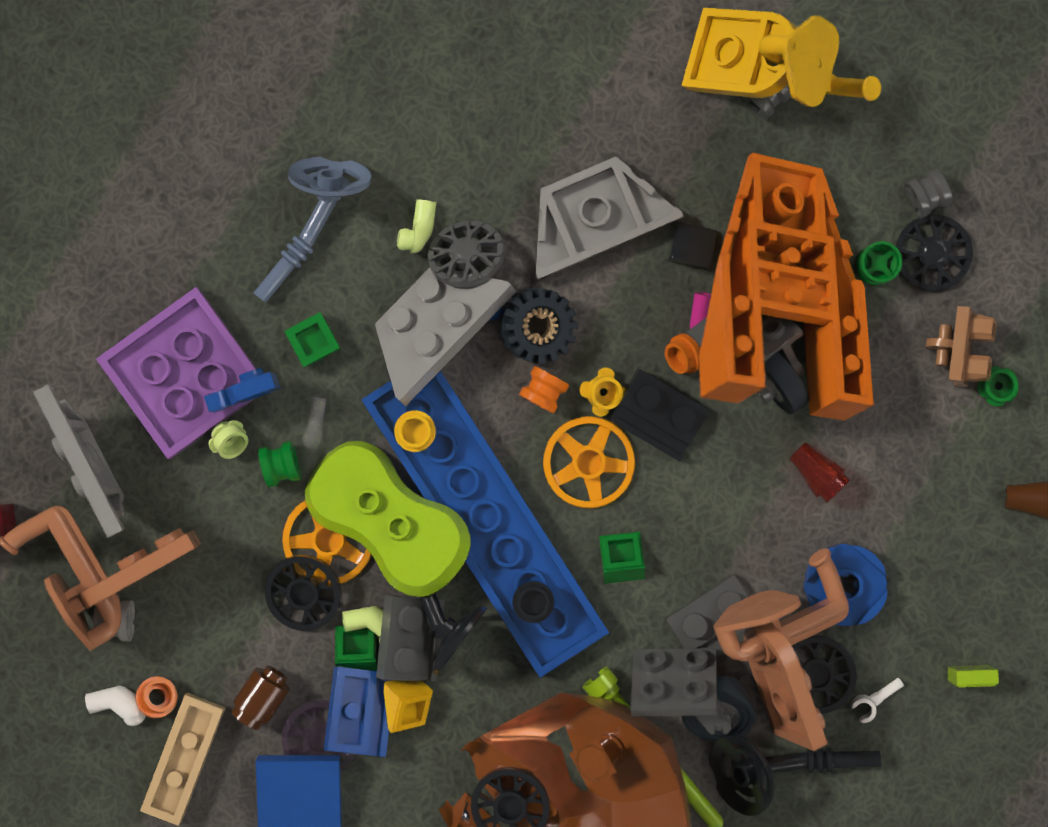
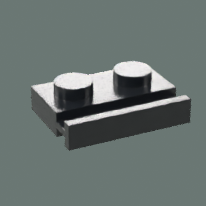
[608,369,710,462]

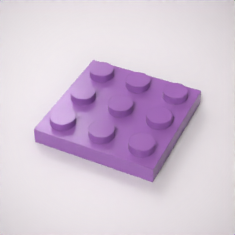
[96,287,257,459]

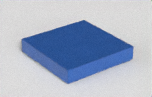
[256,755,342,827]

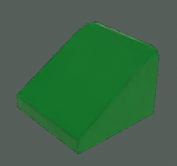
[599,531,645,584]
[335,626,378,671]

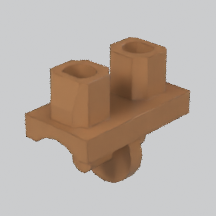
[925,306,997,387]

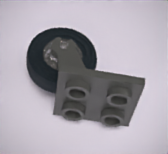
[687,314,809,414]
[631,648,756,741]

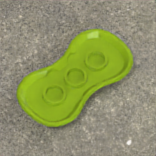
[305,441,471,597]

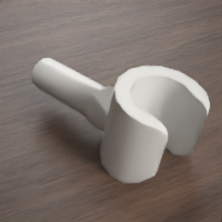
[851,678,904,723]

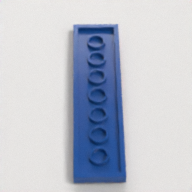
[361,370,609,677]

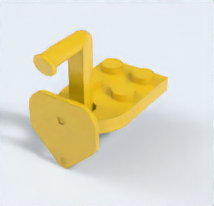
[681,8,881,107]

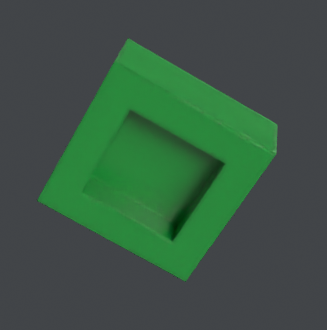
[284,312,341,368]

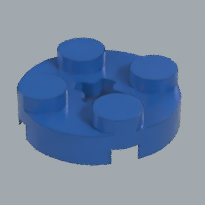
[803,543,888,626]

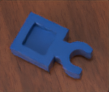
[204,368,281,413]

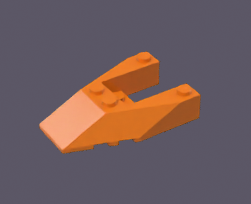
[699,152,874,421]

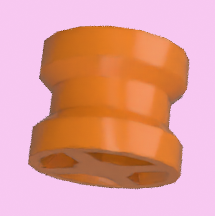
[518,366,569,414]

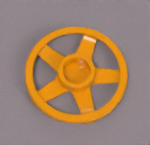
[543,416,635,508]
[282,500,372,584]

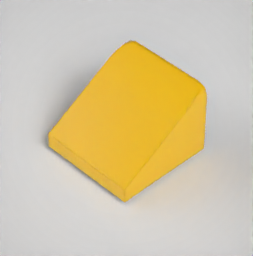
[384,680,433,733]

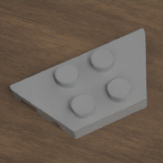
[536,156,684,281]
[375,266,516,406]
[33,384,124,538]

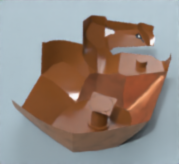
[438,692,691,827]

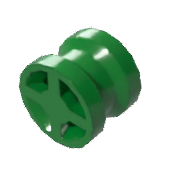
[258,441,301,488]

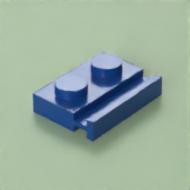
[324,667,390,757]

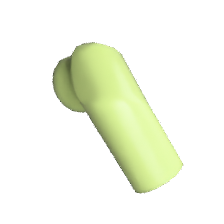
[397,199,437,254]
[342,606,383,643]

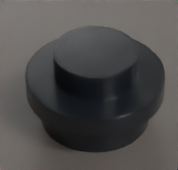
[512,581,554,623]

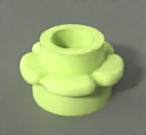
[208,420,248,459]

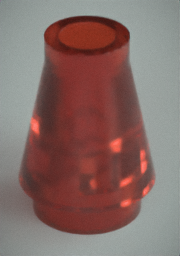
[789,442,850,503]

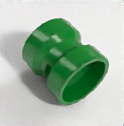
[854,241,903,286]

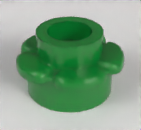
[978,366,1019,406]

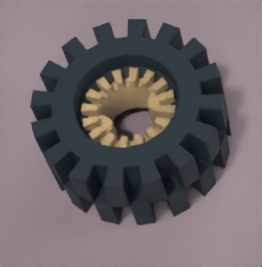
[498,288,578,364]

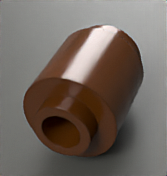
[231,665,290,730]

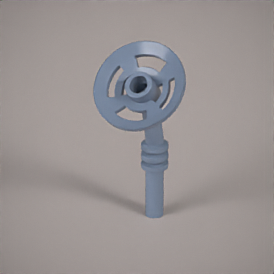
[253,157,371,303]

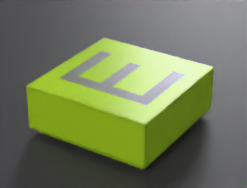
[948,665,999,687]

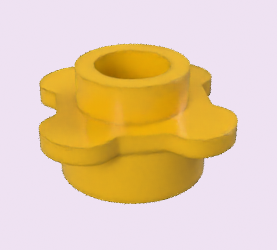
[579,367,626,417]

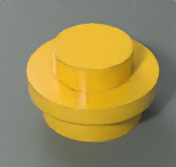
[394,410,436,452]

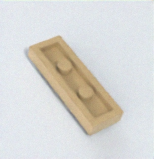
[140,693,226,826]

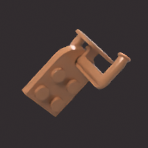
[0,506,201,651]
[713,548,849,751]

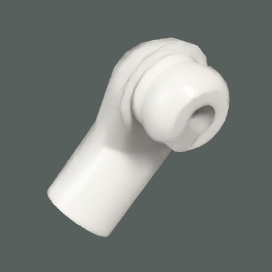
[85,686,146,726]

